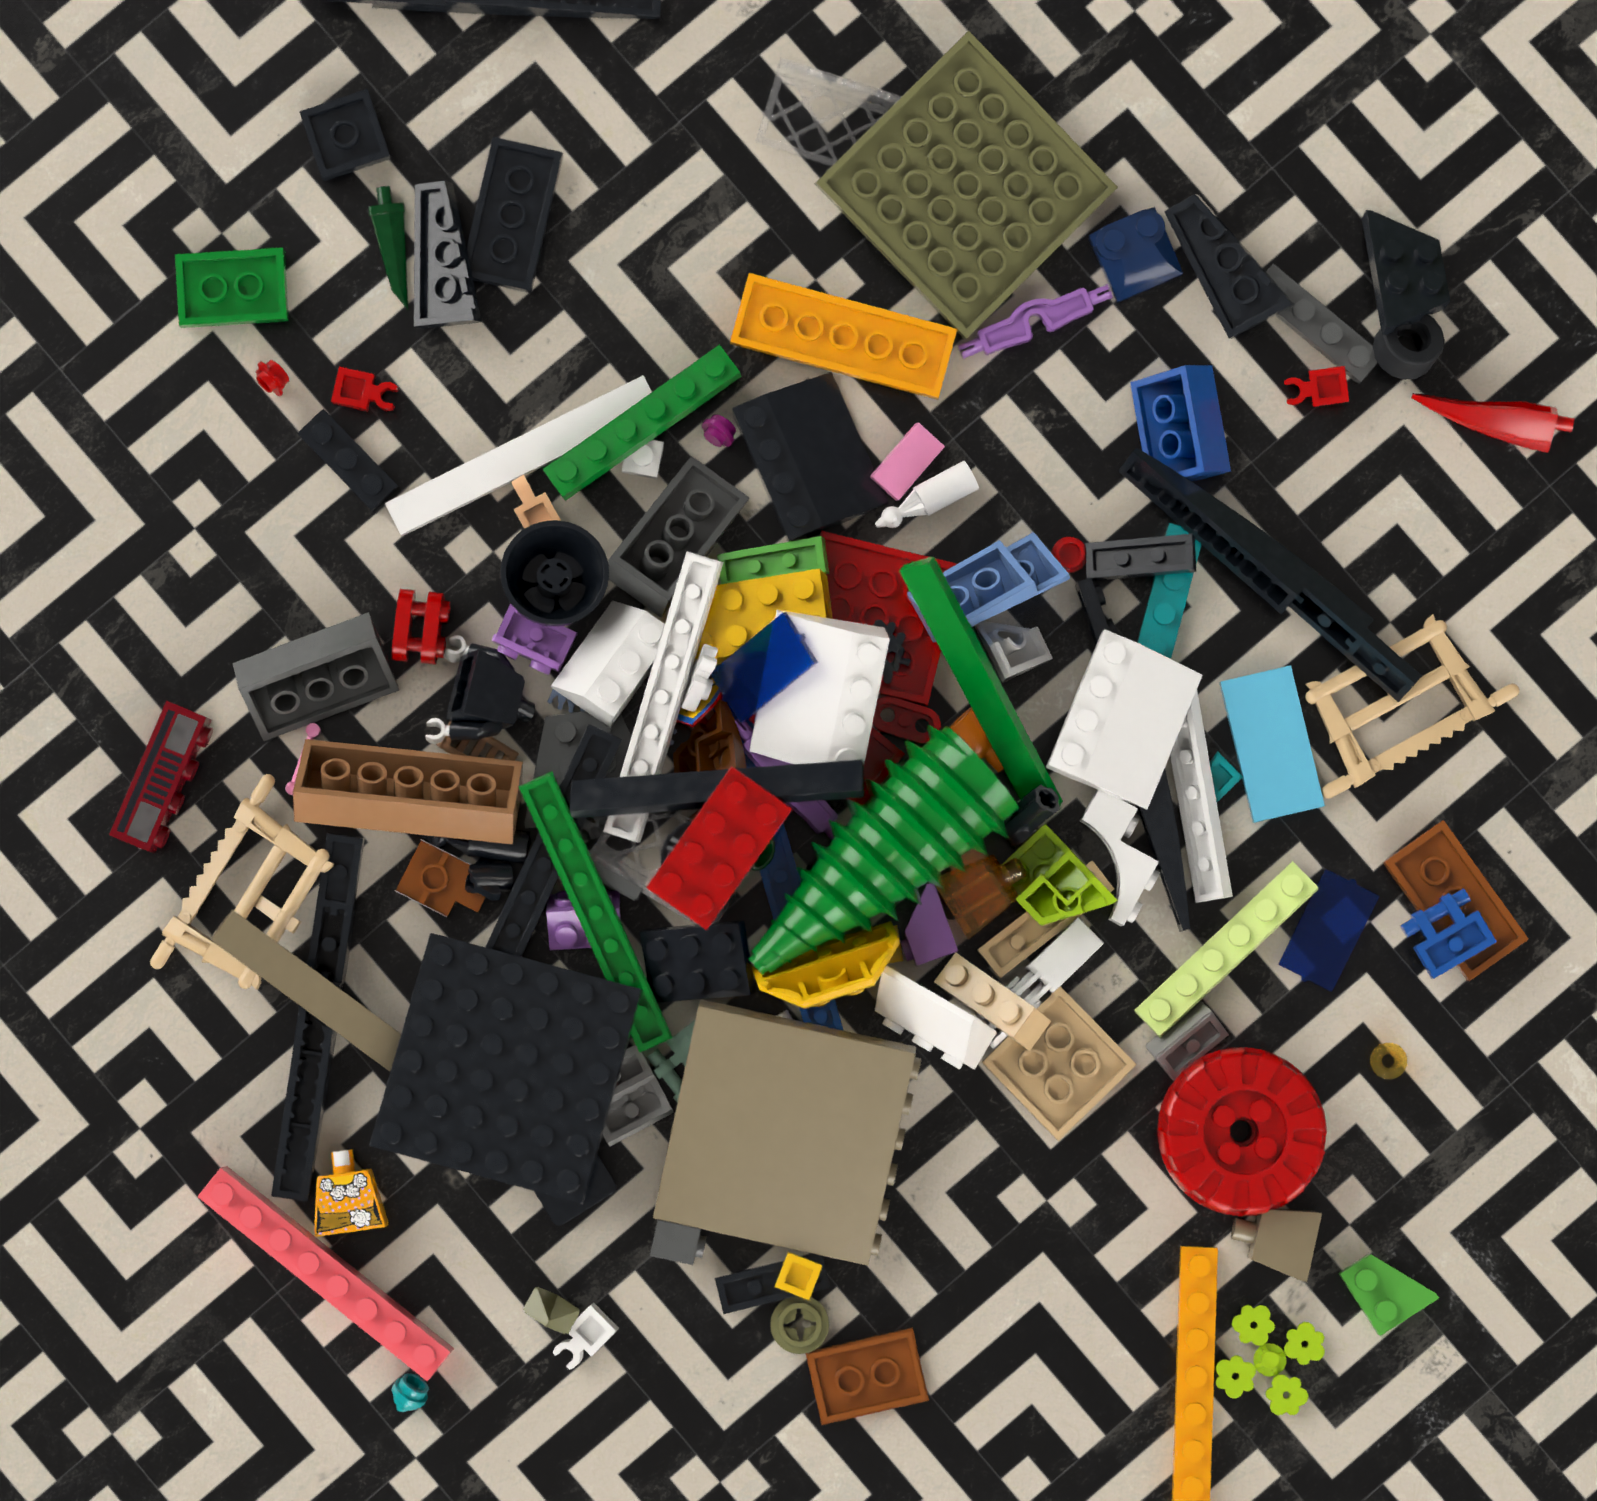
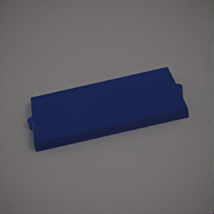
[710,612,818,723]
[1277,869,1380,992]

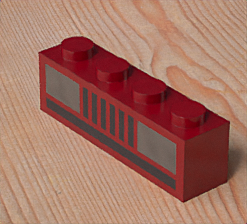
[109,701,213,853]

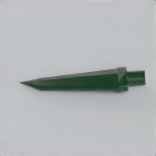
[368,186,408,309]

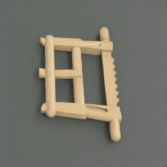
[1305,615,1520,799]
[150,774,334,990]

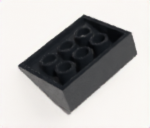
[732,372,889,542]

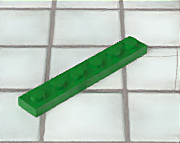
[543,344,742,501]

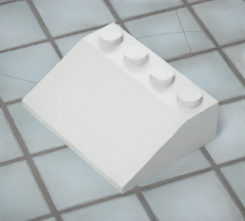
[749,610,890,764]
[1046,629,1202,810]

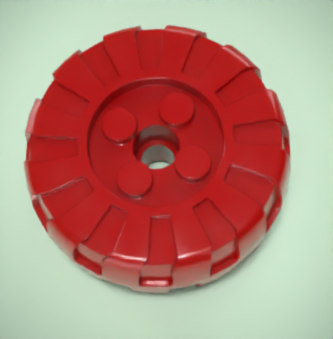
[1157,1047,1327,1216]

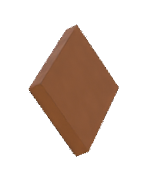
[806,1328,929,1425]

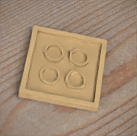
[982,986,1137,1141]

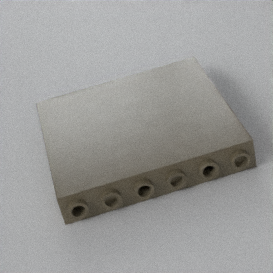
[653,999,921,1266]

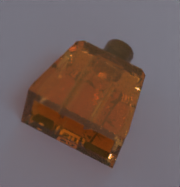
[935,854,1027,939]

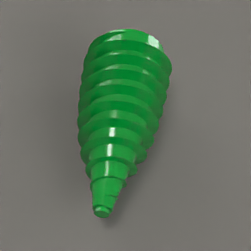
[748,725,1019,975]

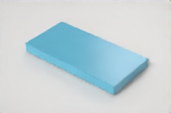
[1219,665,1325,823]

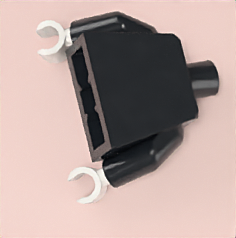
[425,635,535,744]

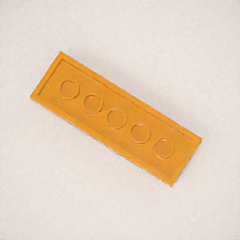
[730,273,957,400]

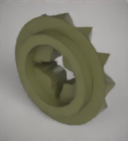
[771,1296,829,1354]

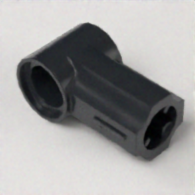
[1004,785,1060,849]

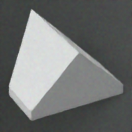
[974,621,1053,683]

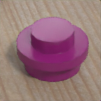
[701,414,736,447]

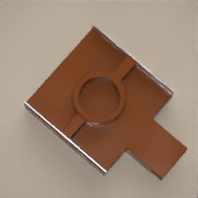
[395,839,486,917]

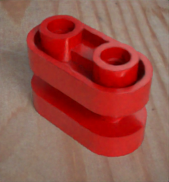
[392,588,451,665]

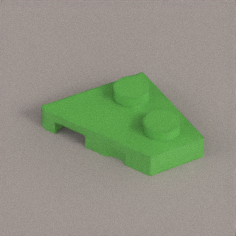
[1339,1253,1439,1336]

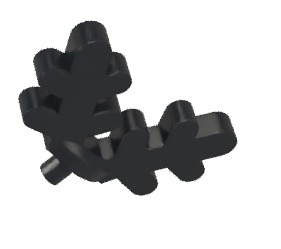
[874,619,911,684]

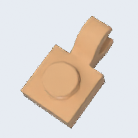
[511,475,561,529]

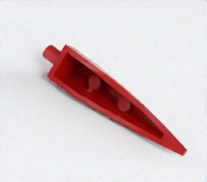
[1411,393,1574,453]

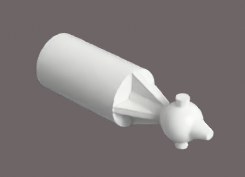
[875,461,979,528]

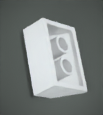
[551,601,665,728]
[875,966,997,1070]

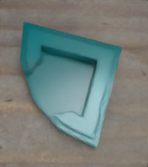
[1210,751,1243,802]

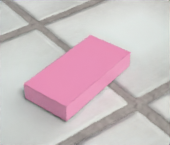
[870,422,945,501]

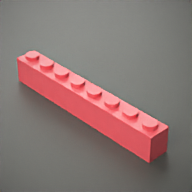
[197,1166,454,1381]

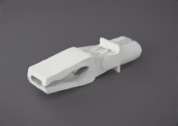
[975,917,1104,1049]

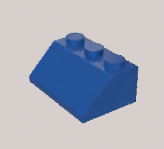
[1130,365,1231,481]

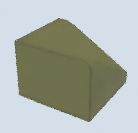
[523,1287,580,1334]

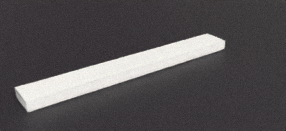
[385,375,652,536]
[603,551,724,842]

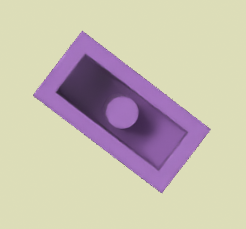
[900,883,958,966]

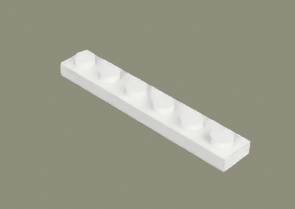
[1170,690,1233,903]

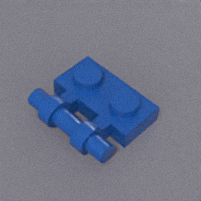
[1400,889,1497,979]

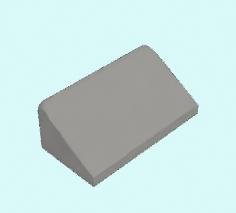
[1146,1001,1229,1081]

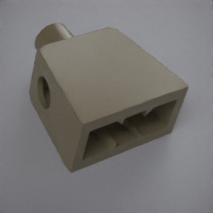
[1231,1209,1322,1282]

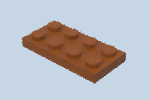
[1382,820,1529,981]

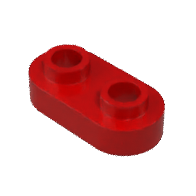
[872,696,941,744]

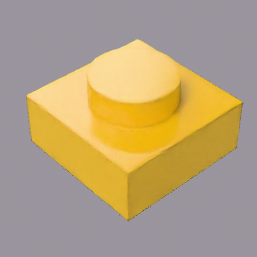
[775,1251,822,1300]

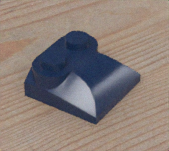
[1088,207,1183,303]

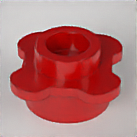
[256,360,289,396]

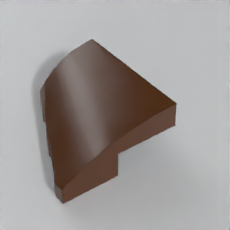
[673,700,747,773]

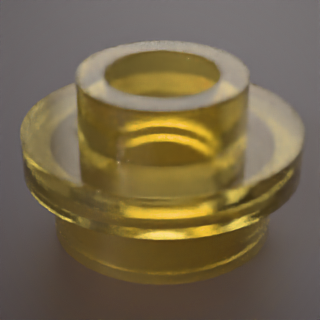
[1370,1043,1407,1079]

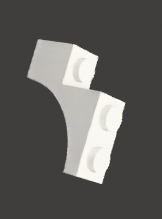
[1080,789,1160,926]

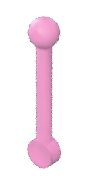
[285,723,321,795]

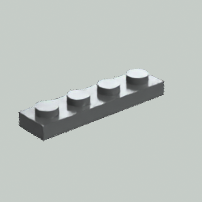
[1266,263,1378,384]

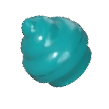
[392,1373,429,1412]

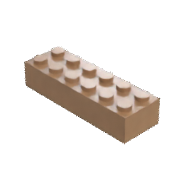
[293,739,523,844]

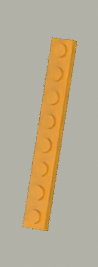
[1172,1246,1218,1501]

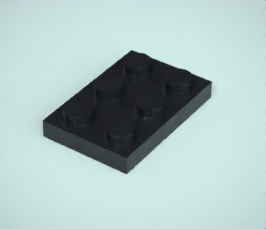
[639,920,756,1003]

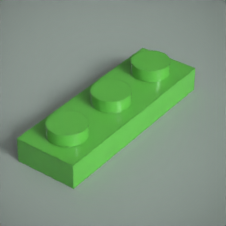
[717,536,829,584]

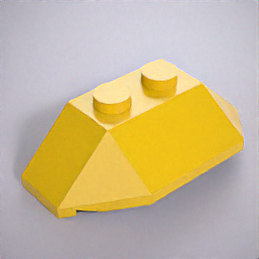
[752,921,900,1009]

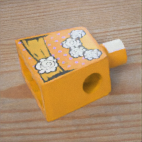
[314,1149,388,1237]

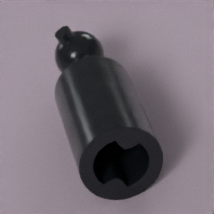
[420,830,531,864]

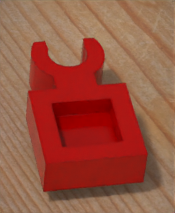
[1284,366,1349,407]
[331,367,399,411]

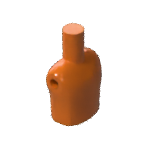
[949,708,1004,772]

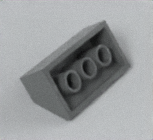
[233,612,399,741]

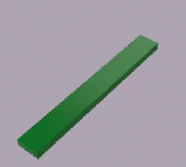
[899,556,1063,806]
[518,771,673,1053]

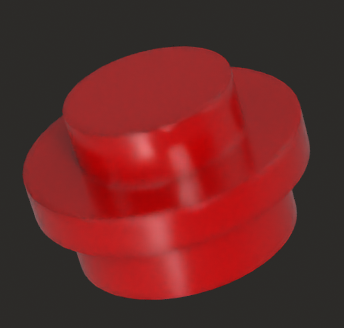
[1051,537,1086,573]

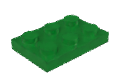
[175,247,289,328]

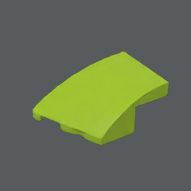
[992,824,1117,926]

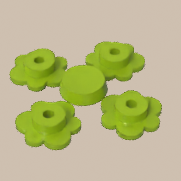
[1215,1305,1325,1415]

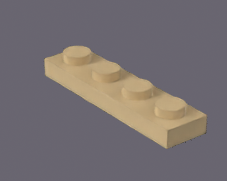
[977,861,1114,979]

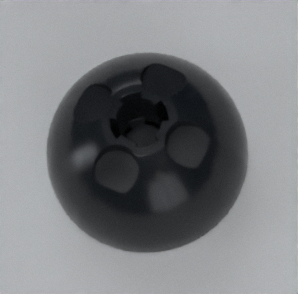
[500,520,609,627]

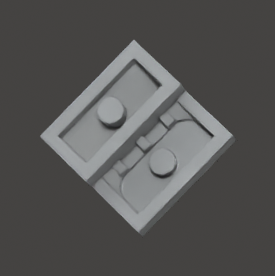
[603,1044,674,1146]

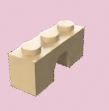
[934,952,1051,1051]

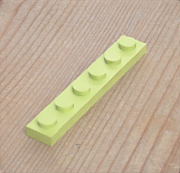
[1134,861,1318,1038]

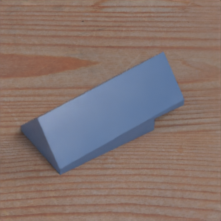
[907,532,1070,642]

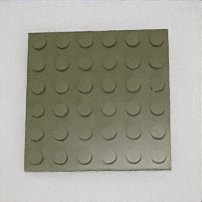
[814,31,1118,339]

